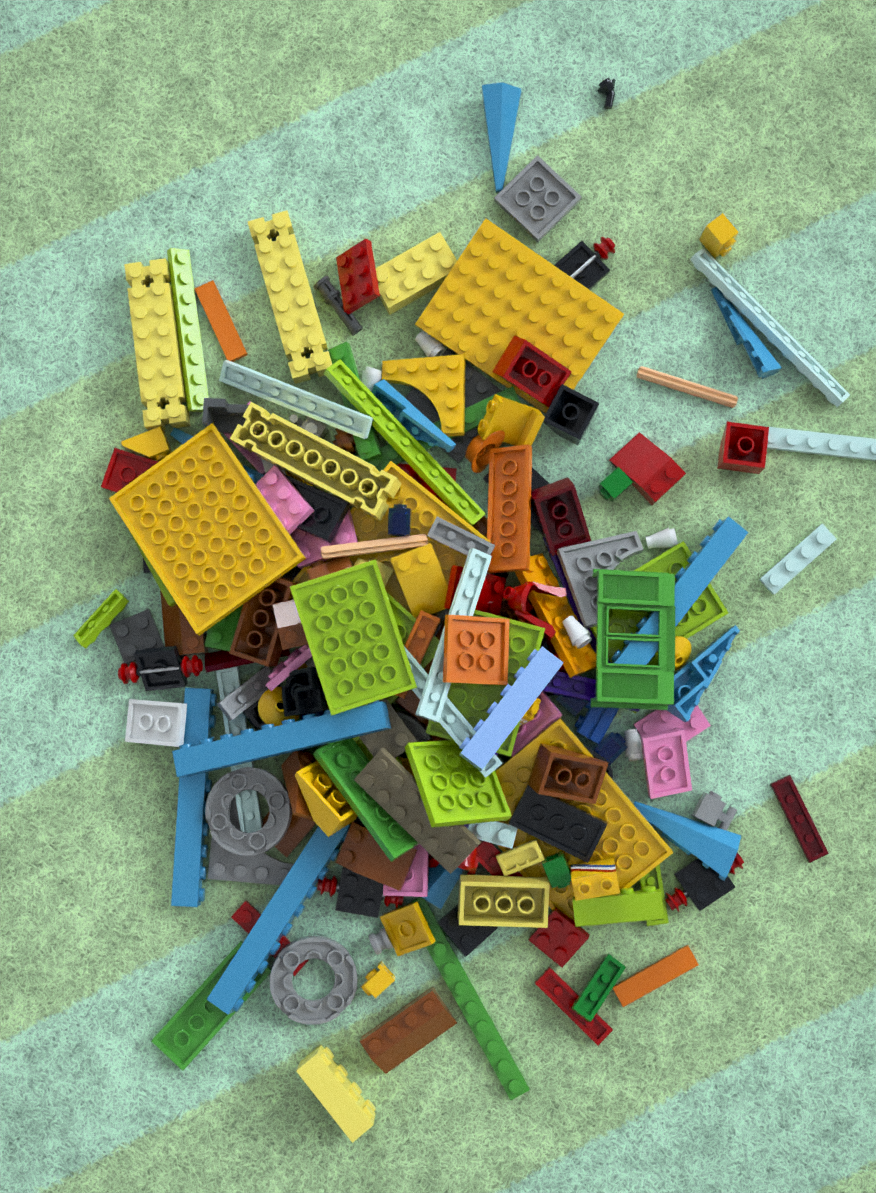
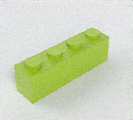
[572,886,664,927]

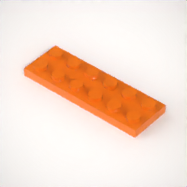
[487,444,532,573]

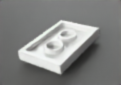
[125,699,187,747]

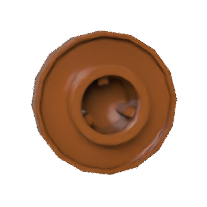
[332,428,356,455]

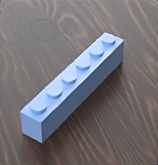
[459,647,563,771]

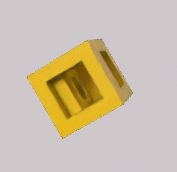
[361,961,396,998]

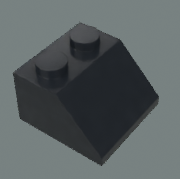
[543,384,600,445]

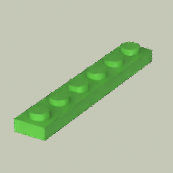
[328,342,383,462]

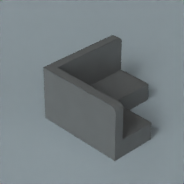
[202,398,249,434]

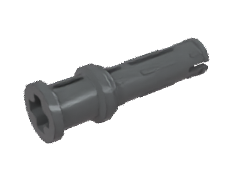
[313,276,363,336]

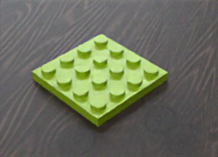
[404,740,512,828]

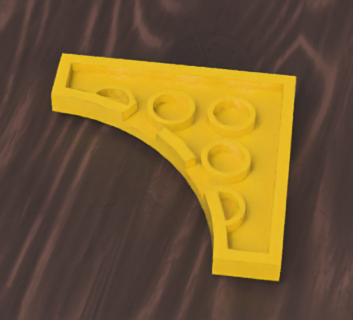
[382,354,466,437]

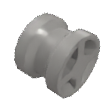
[368,928,393,955]

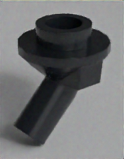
[597,78,616,109]

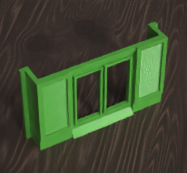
[591,569,675,710]

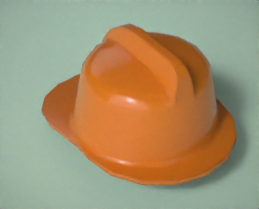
[465,430,505,473]

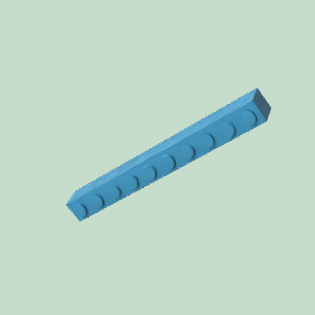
[610,516,749,665]
[171,688,217,907]
[172,700,392,777]
[207,824,351,1014]

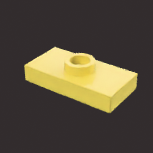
[496,839,545,877]

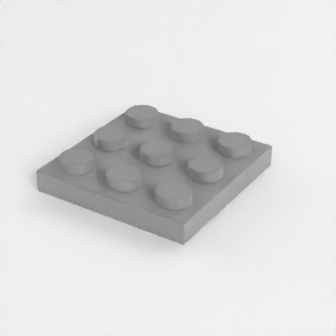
[494,155,582,242]

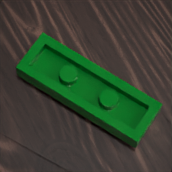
[571,954,626,1022]

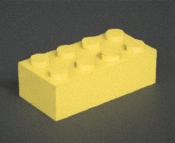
[376,232,457,315]
[457,875,550,928]
[296,1045,376,1143]

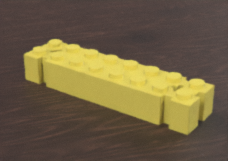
[247,210,332,384]
[124,258,190,431]
[230,402,402,521]

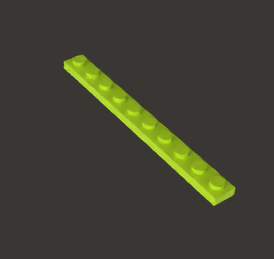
[323,359,485,526]

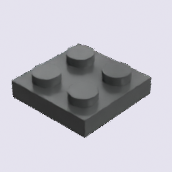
[109,609,165,664]

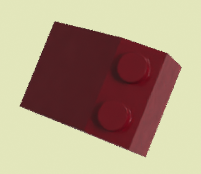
[531,477,591,556]

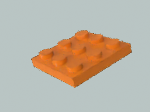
[443,614,509,685]

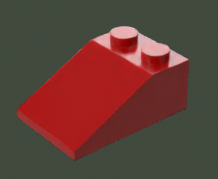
[492,335,572,407]
[609,432,686,506]

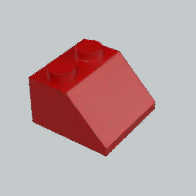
[717,421,769,474]

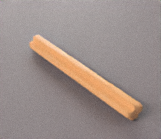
[637,366,738,408]
[321,534,428,559]

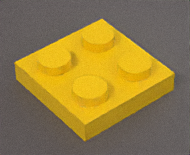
[380,901,435,956]

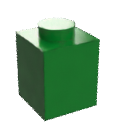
[598,467,633,502]
[542,851,571,888]

